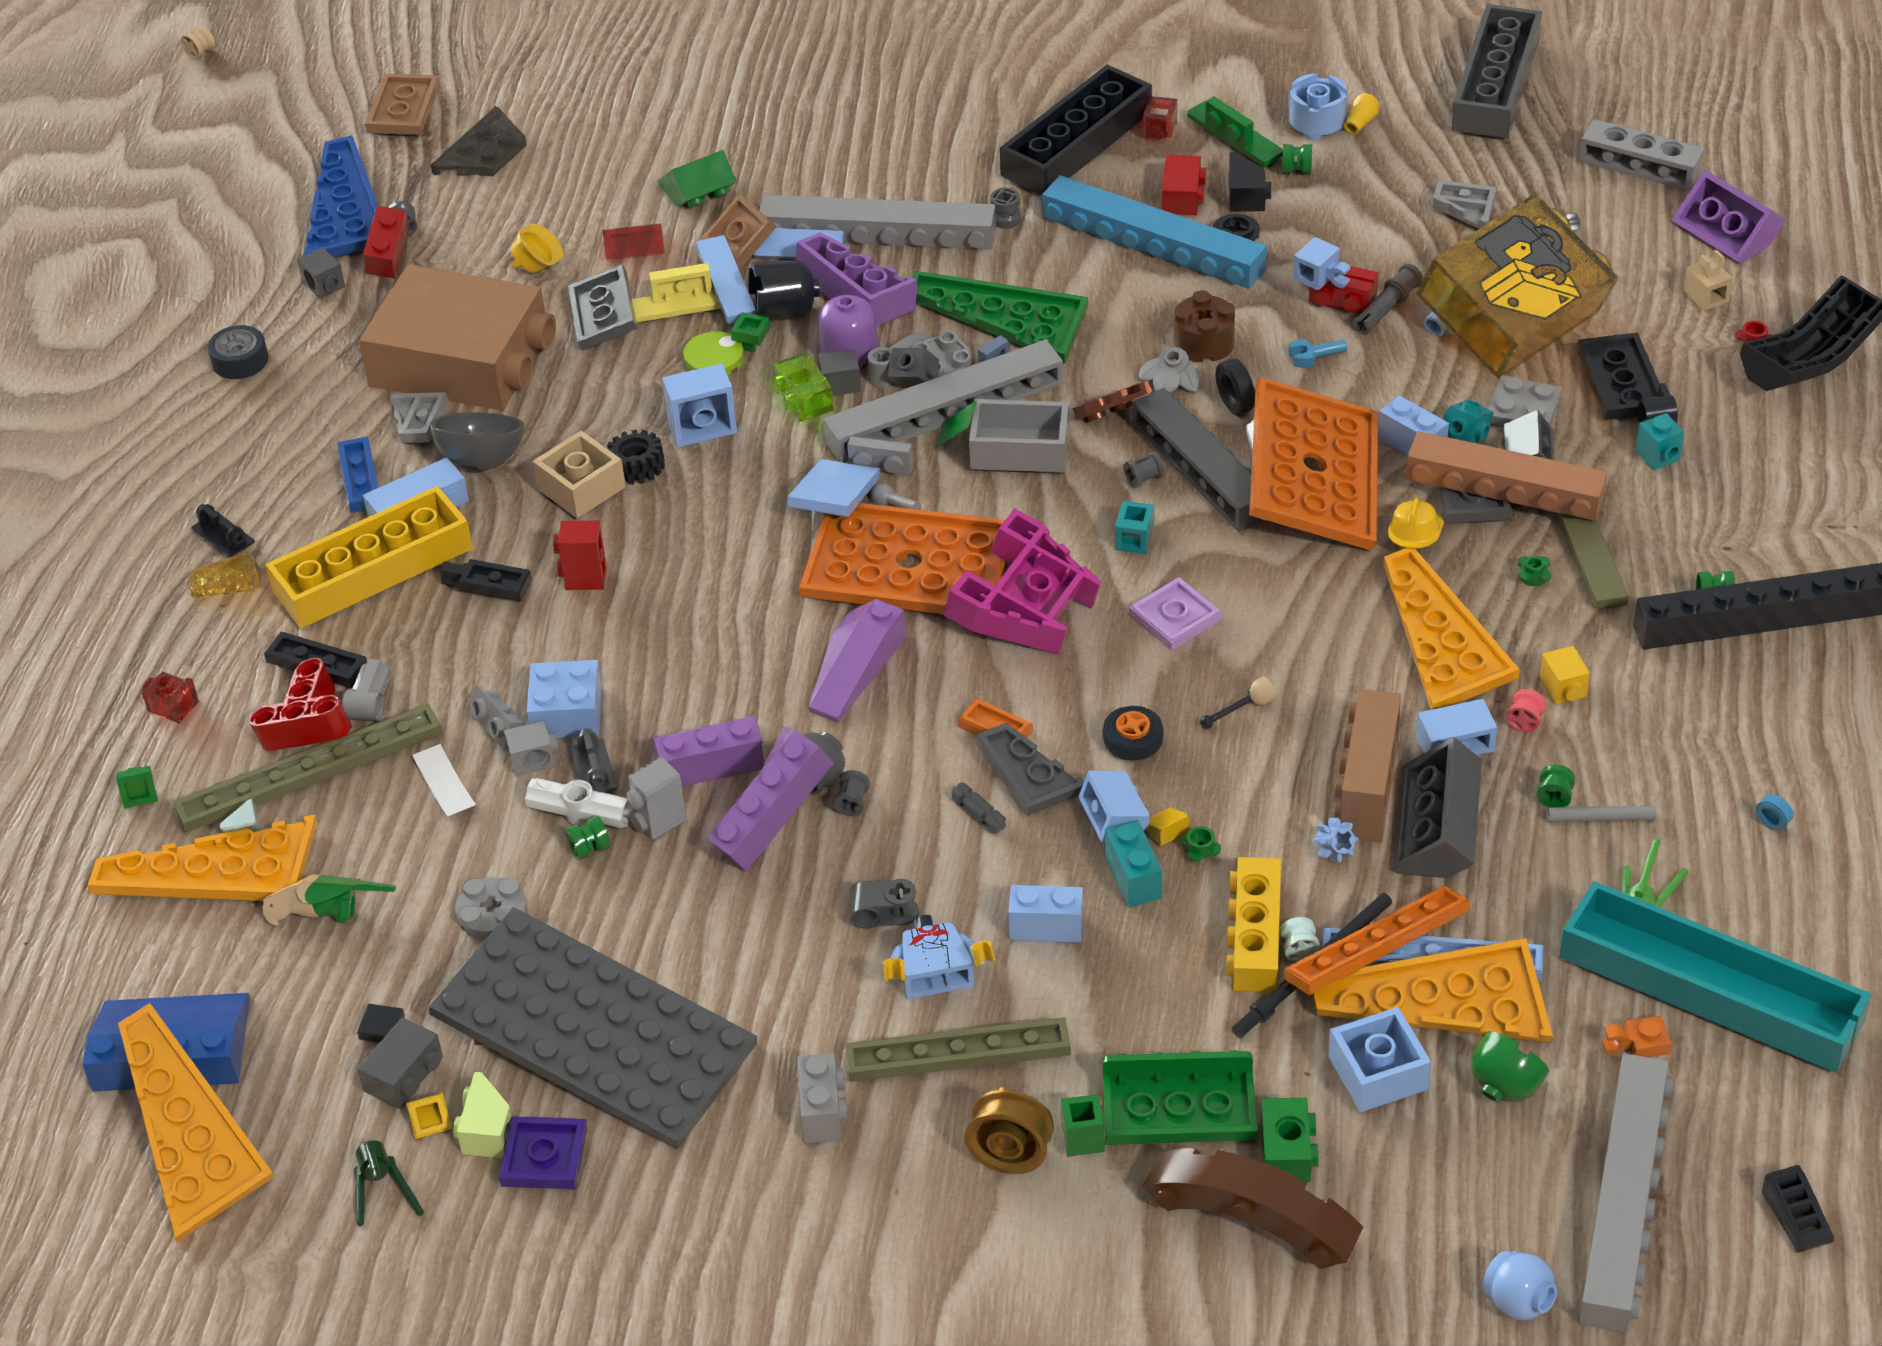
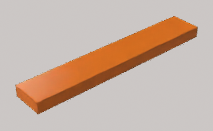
[1284,885,1470,995]

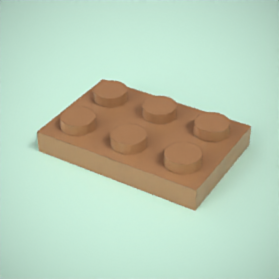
[365,73,440,136]

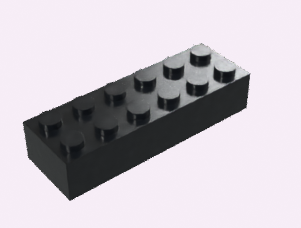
[999,64,1152,195]

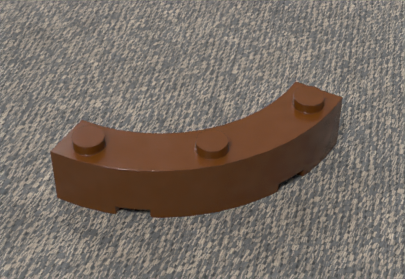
[1142,1148,1363,1269]

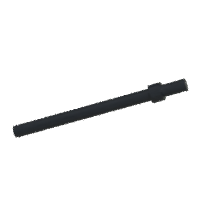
[1231,893,1392,1038]

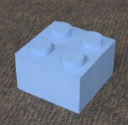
[662,363,737,447]
[527,660,602,738]
[1328,1007,1431,1112]

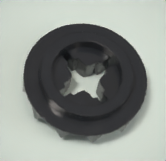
[1213,214,1260,241]

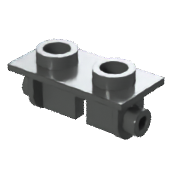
[570,729,617,793]

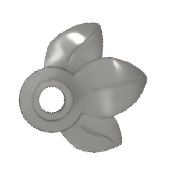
[1139,347,1200,394]

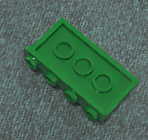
[1102,1050,1258,1145]

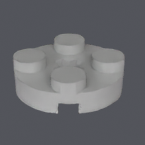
[455,877,528,940]

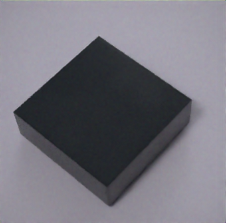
[357,1004,405,1043]

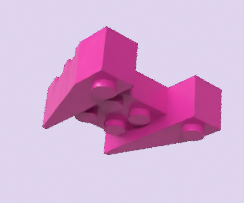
[943,508,1101,654]

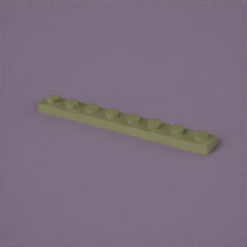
[172,704,443,832]

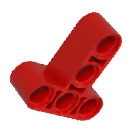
[249,658,352,751]

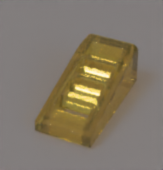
[190,551,261,598]

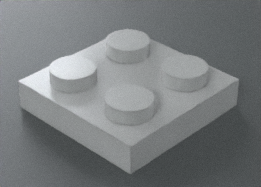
[1488,375,1563,427]

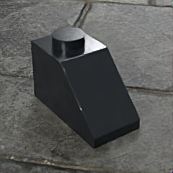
[1229,152,1271,212]

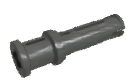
[1353,263,1423,335]

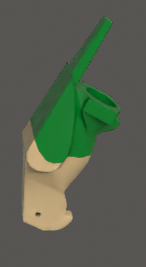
[263,874,396,926]

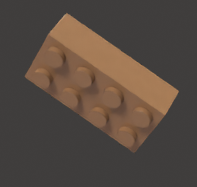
[1334,689,1401,843]

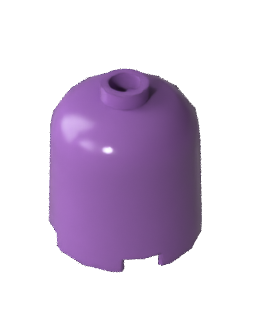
[818,294,880,371]

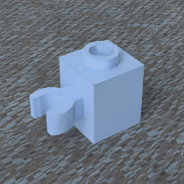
[1293,237,1351,290]

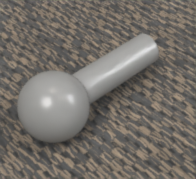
[871,483,921,510]

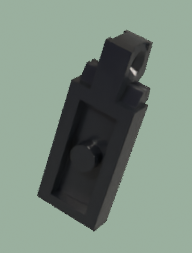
[439,559,532,601]

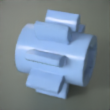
[1312,817,1359,862]

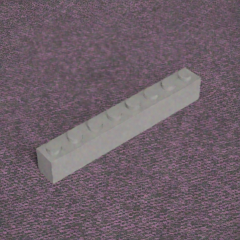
[759,195,996,250]
[823,339,1063,462]
[1579,1053,1674,1333]

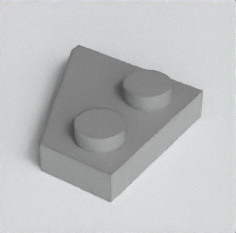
[1433,180,1497,231]

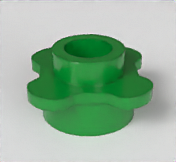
[1517,556,1551,586]
[1180,826,1221,861]

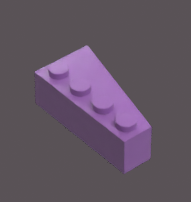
[796,232,918,326]

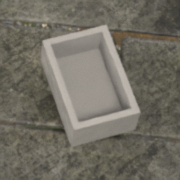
[969,399,1070,473]

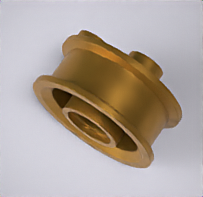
[964,1087,1054,1174]

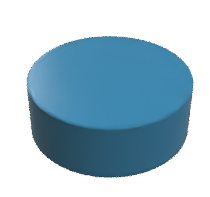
[1756,794,1793,830]

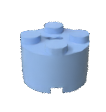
[1289,73,1347,140]

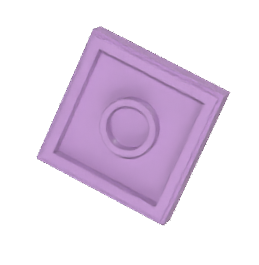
[1129,577,1222,651]

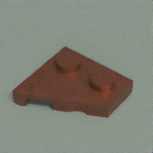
[1073,380,1152,422]

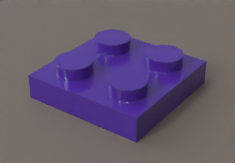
[499,1116,587,1190]

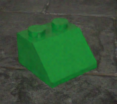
[658,150,737,208]

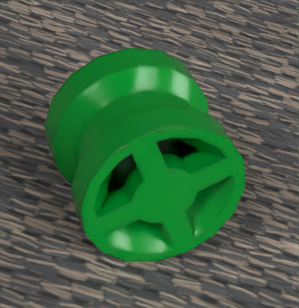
[1536,764,1576,808]

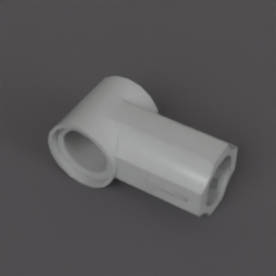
[342,659,391,722]

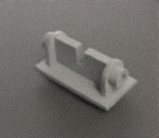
[469,684,526,750]

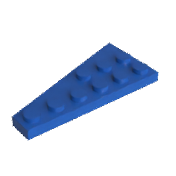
[303,135,378,257]

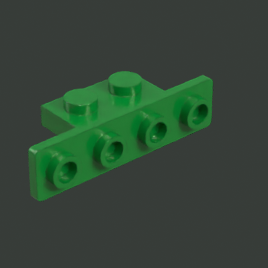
[1187,96,1283,167]

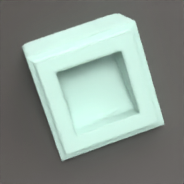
[220,799,259,833]

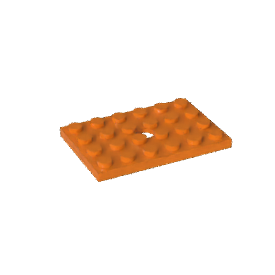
[1249,377,1378,551]
[799,503,1008,614]

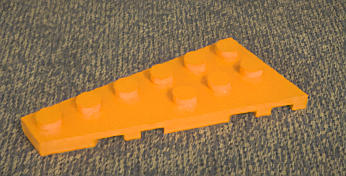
[88,814,318,901]

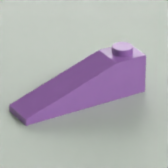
[809,599,906,723]

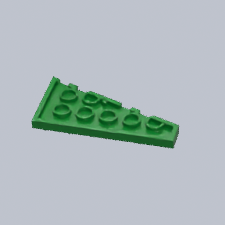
[912,271,1088,364]

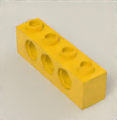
[1226,857,1281,993]

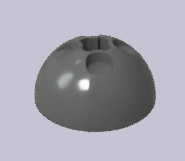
[431,412,524,471]

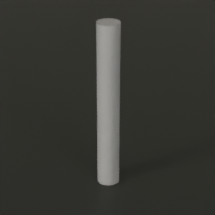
[1548,806,1656,822]

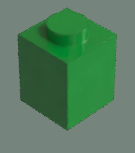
[1061,1094,1105,1157]

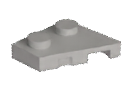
[391,392,449,443]

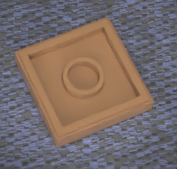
[702,193,777,271]

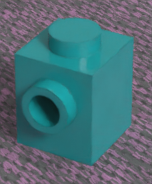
[1636,413,1684,470]

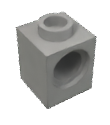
[504,721,559,777]

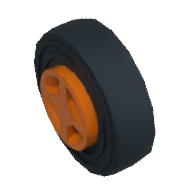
[1102,705,1164,761]

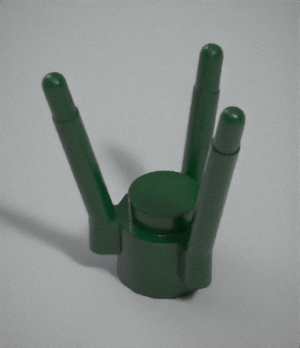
[354,1140,424,1226]

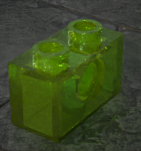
[771,352,834,422]

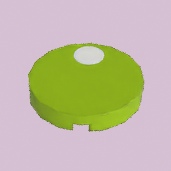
[683,331,744,376]

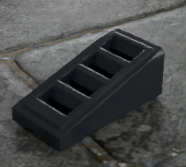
[1762,1165,1834,1253]

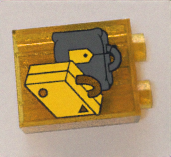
[1416,193,1619,380]

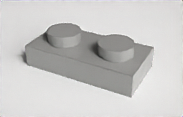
[847,436,913,476]

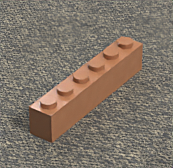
[1406,431,1608,521]

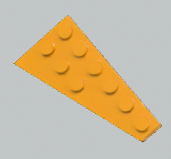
[1384,548,1520,709]
[1312,938,1553,1043]
[118,1003,274,1242]

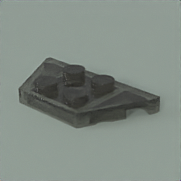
[430,106,527,176]

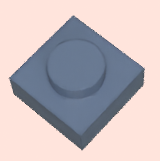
[978,335,1009,363]

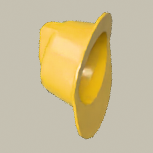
[510,224,563,274]
[1388,497,1444,548]

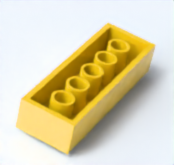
[265,486,473,629]

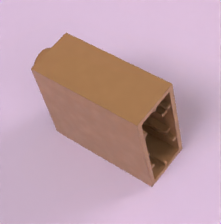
[359,264,556,411]

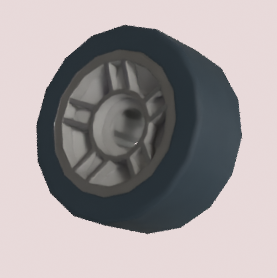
[207,325,268,379]

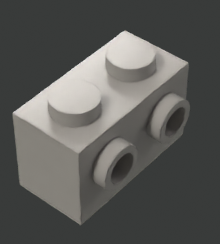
[797,1053,848,1144]

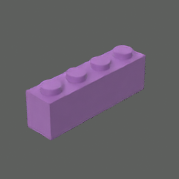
[707,726,834,872]

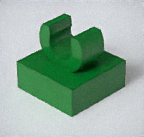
[731,312,771,352]
[116,766,158,809]

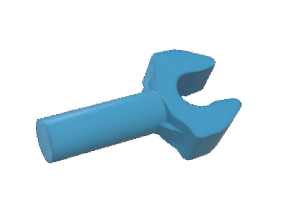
[1289,339,1347,368]

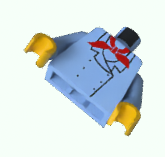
[883,915,996,999]

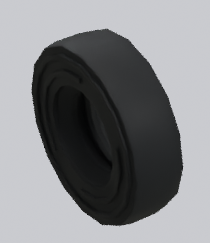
[1215,359,1255,415]

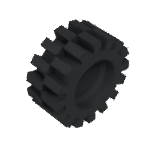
[607,430,665,485]

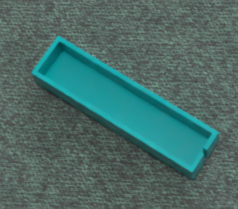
[1559,881,1872,1073]

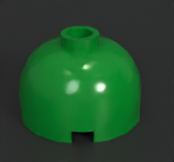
[1471,1031,1549,1103]

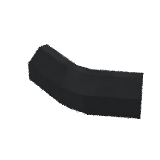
[1740,275,1882,391]

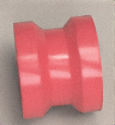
[1506,689,1547,733]

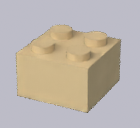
[532,430,626,519]

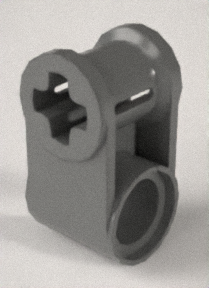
[850,879,919,929]

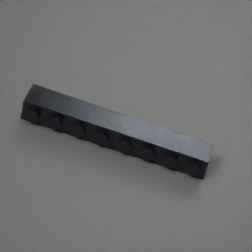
[1633,563,1882,650]

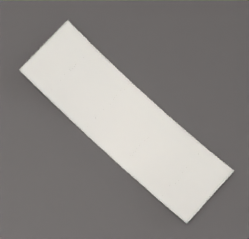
[412,744,476,816]

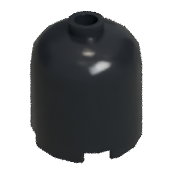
[748,261,820,321]

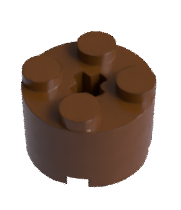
[1174,290,1235,362]

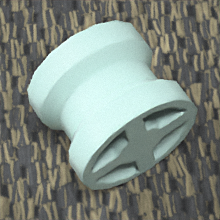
[1279,917,1320,962]

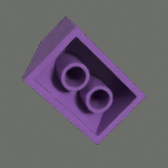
[1672,170,1787,264]
[651,716,764,786]

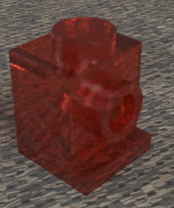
[1143,96,1178,140]
[142,671,199,723]

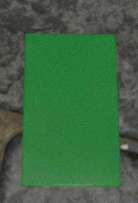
[935,401,977,448]

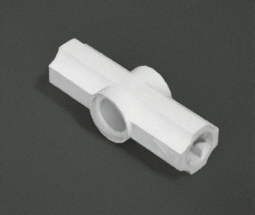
[525,778,633,828]

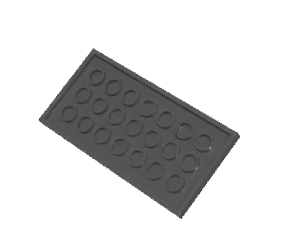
[429,907,757,1149]

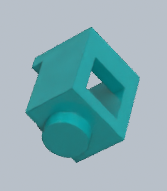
[1115,501,1155,554]

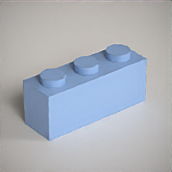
[363,457,469,517]

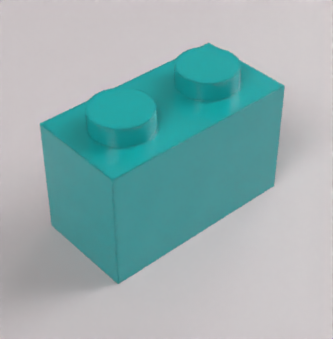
[1105,820,1162,908]

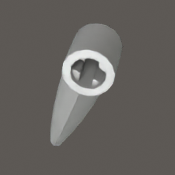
[868,332,928,388]

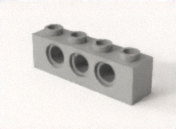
[1579,119,1705,191]

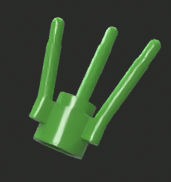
[1622,838,1688,907]

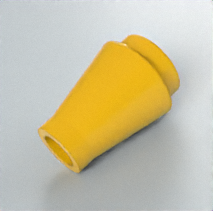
[1344,93,1379,135]

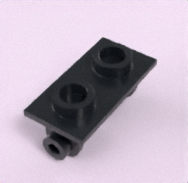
[191,504,255,558]

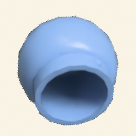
[1483,1251,1557,1321]

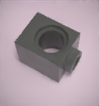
[297,247,345,299]

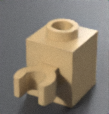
[1684,250,1733,311]

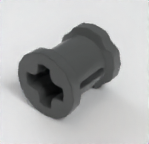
[1123,450,1165,488]
[833,770,870,817]

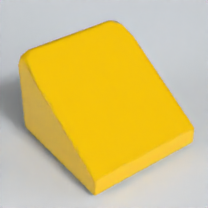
[1145,807,1190,847]
[406,1093,452,1139]

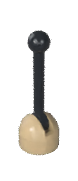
[1200,676,1277,729]

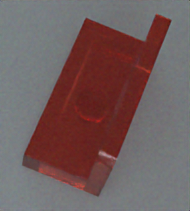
[603,223,665,260]

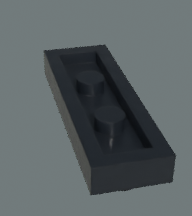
[264,631,367,688]

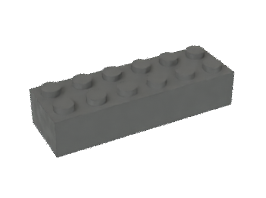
[1452,4,1542,139]

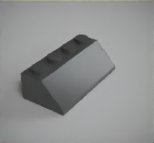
[1392,737,1482,878]

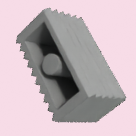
[627,757,687,840]

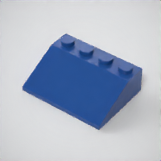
[82,993,250,1092]

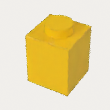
[1539,645,1590,705]

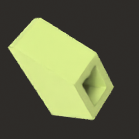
[453,1072,512,1158]

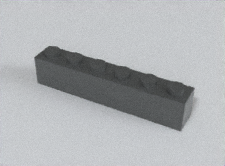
[1133,388,1264,532]

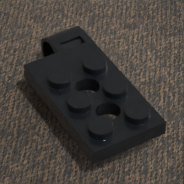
[1576,332,1678,424]

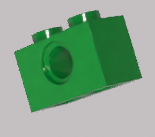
[1261,1097,1319,1182]

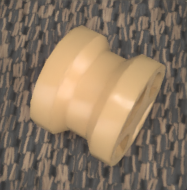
[181,25,216,59]

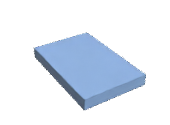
[788,459,880,517]

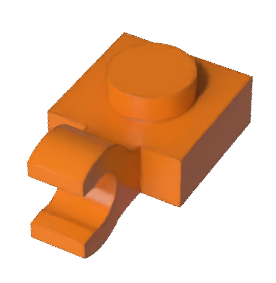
[1601,1016,1672,1057]

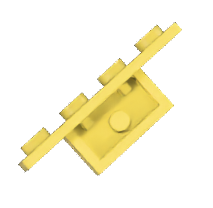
[632,263,721,323]

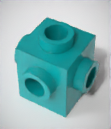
[1443,400,1494,444]

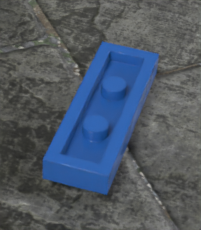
[337,436,378,513]

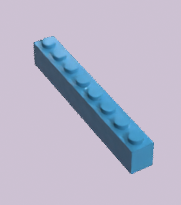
[1042,175,1267,289]

